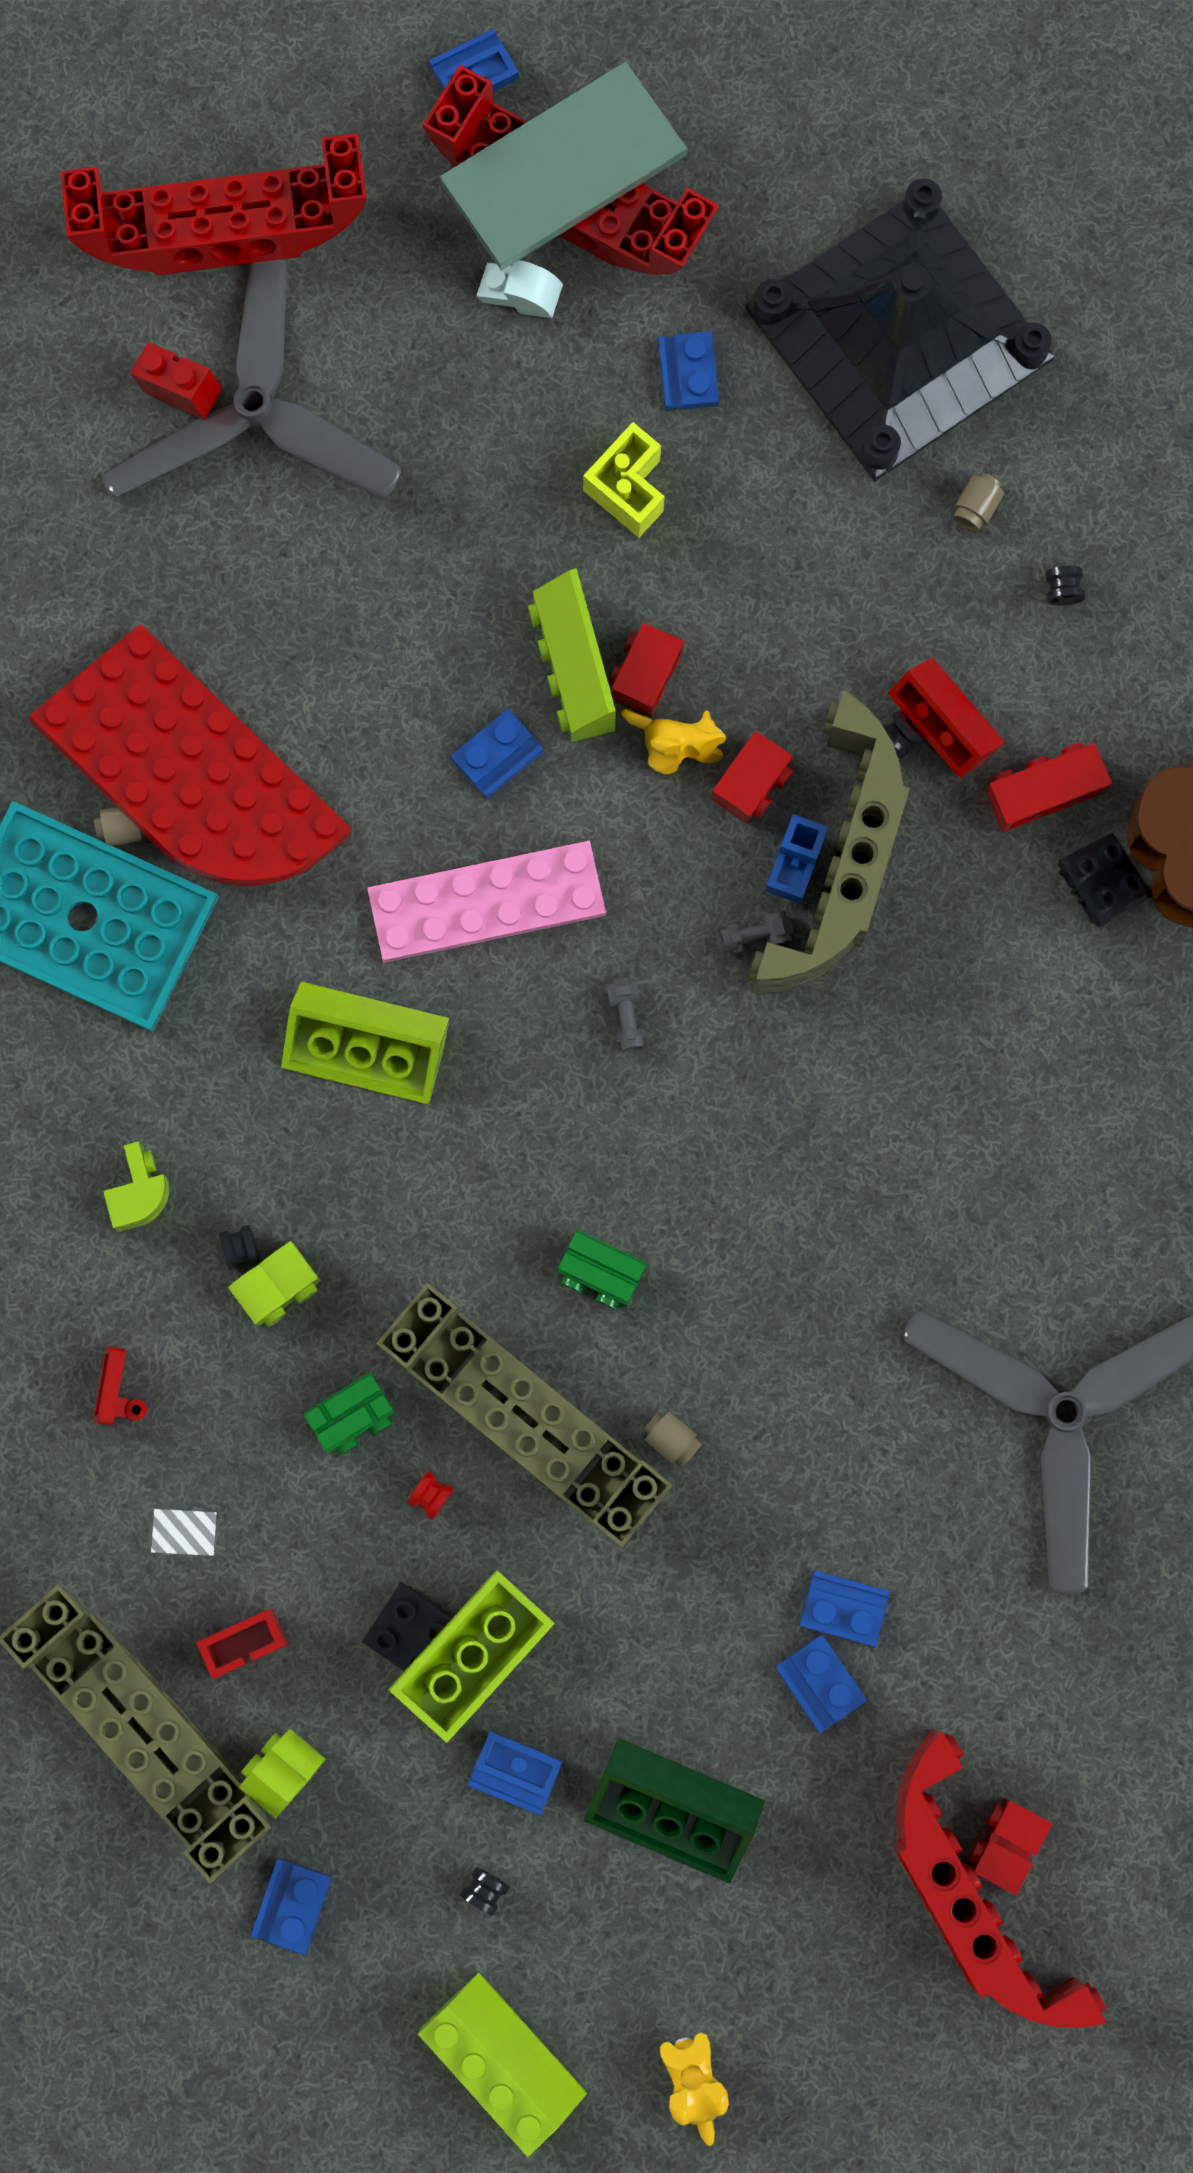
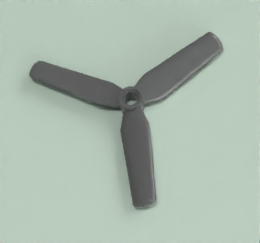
[102,259,401,499]
[903,1310,1193,1595]

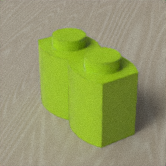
[228,1241,321,1327]
[239,1729,326,1819]

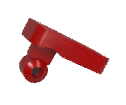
[93,1346,147,1426]

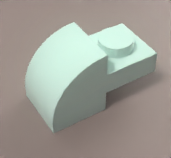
[477,260,563,318]

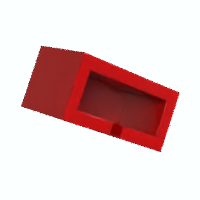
[130,342,223,420]
[608,622,684,717]
[711,731,794,825]
[196,1609,289,1679]
[968,1798,1053,1896]

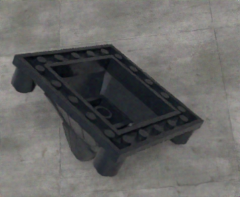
[745,179,1055,482]

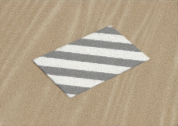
[151,1509,217,1556]

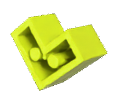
[583,422,665,538]

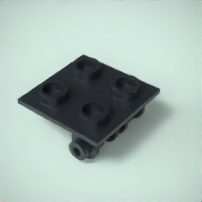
[1057,833,1152,928]
[362,1582,453,1671]

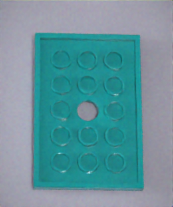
[0,801,219,1033]

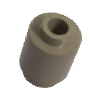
[953,473,1004,532]
[94,807,146,846]
[644,1411,702,1468]

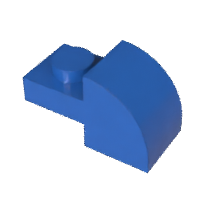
[765,814,828,904]

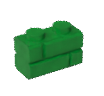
[557,1230,647,1310]
[303,1372,396,1457]

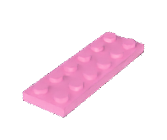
[367,840,606,963]

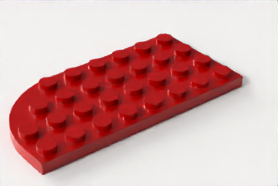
[30,624,352,886]

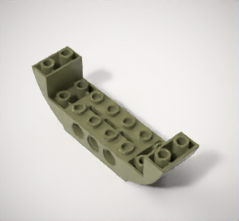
[748,690,910,993]
[376,1283,673,1547]
[0,1584,271,1884]

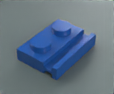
[429,29,519,92]
[658,331,719,411]
[451,709,544,799]
[799,1570,890,1647]
[775,1634,867,1733]
[468,1730,563,1816]
[251,1858,332,1955]

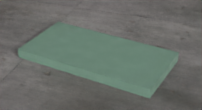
[440,62,687,271]

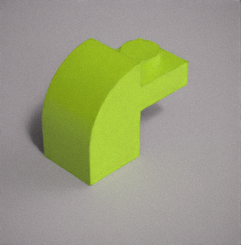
[103,1141,169,1232]

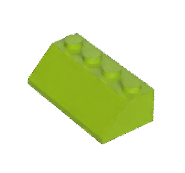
[528,568,616,742]
[281,982,450,1105]
[388,1570,555,1743]
[418,1972,587,2157]

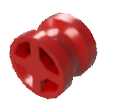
[407,1471,454,1521]

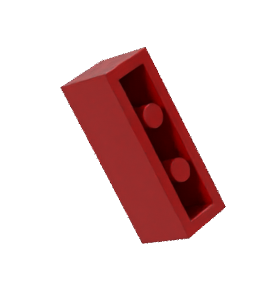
[887,657,1005,779]
[985,742,1112,833]

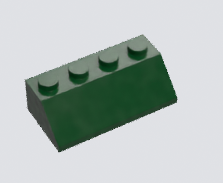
[584,1738,765,1884]

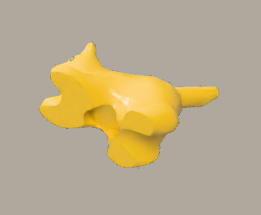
[621,709,726,775]
[660,2032,729,2146]

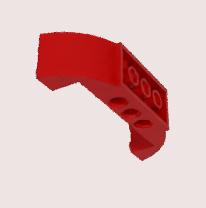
[422,65,720,275]
[60,133,367,276]
[892,1729,1107,2028]

